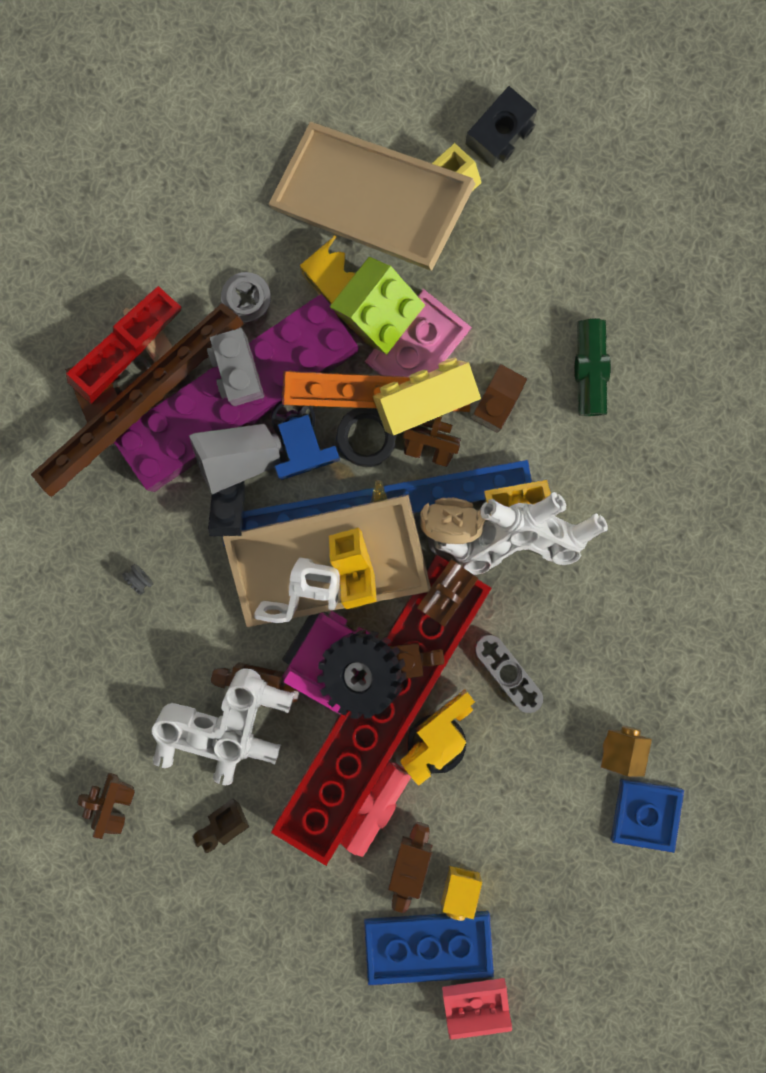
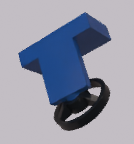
[271,400,340,480]

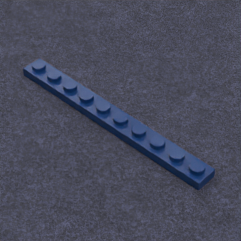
[222,460,532,547]

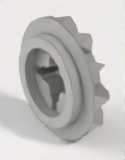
[221,272,271,323]

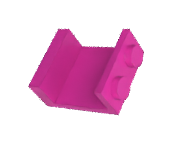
[282,610,370,714]

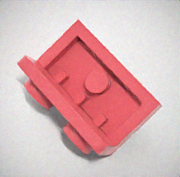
[442,978,512,1040]

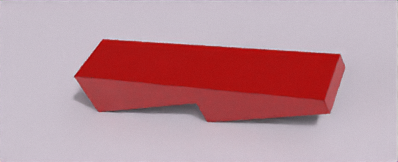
[66,286,182,404]

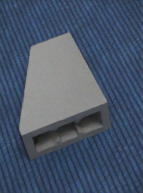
[189,424,283,494]

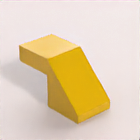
[329,528,377,609]

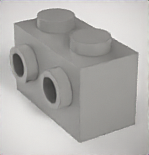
[207,328,264,406]

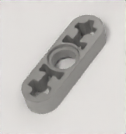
[475,634,543,713]

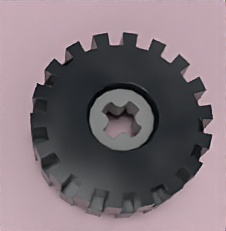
[317,630,406,719]

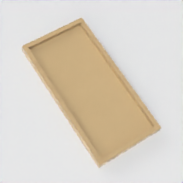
[268,122,475,271]
[223,495,431,627]

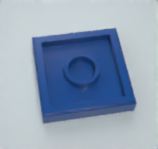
[611,778,684,853]

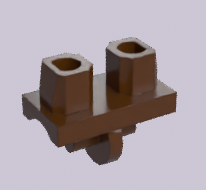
[403,415,461,467]
[417,559,478,627]
[77,773,135,839]

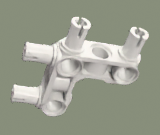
[434,492,608,575]
[152,668,294,785]

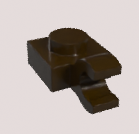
[192,798,249,853]

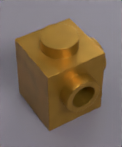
[601,726,652,777]

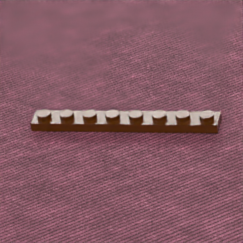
[31,303,244,498]

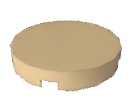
[420,498,485,544]

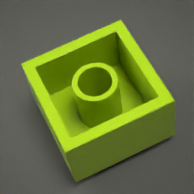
[330,257,425,355]

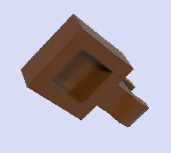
[389,642,444,678]

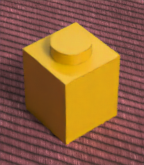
[441,866,482,921]

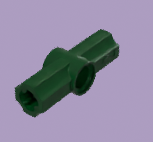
[574,318,611,416]

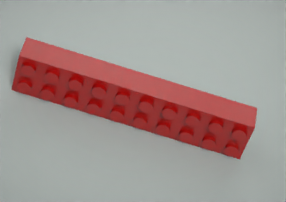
[271,555,492,866]

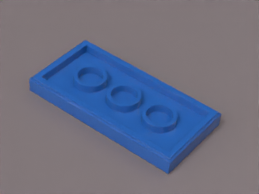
[364,911,494,985]

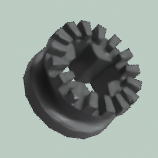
[122,564,153,595]

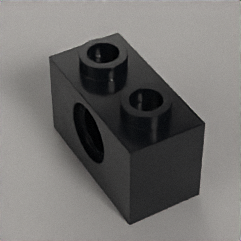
[465,86,537,168]

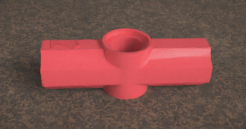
[340,760,411,857]

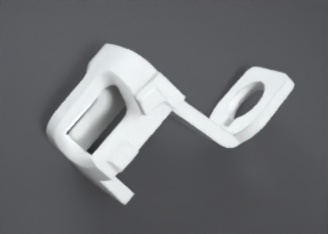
[254,557,340,623]

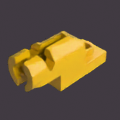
[400,689,475,786]

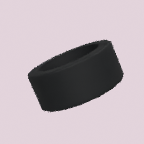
[337,408,396,467]

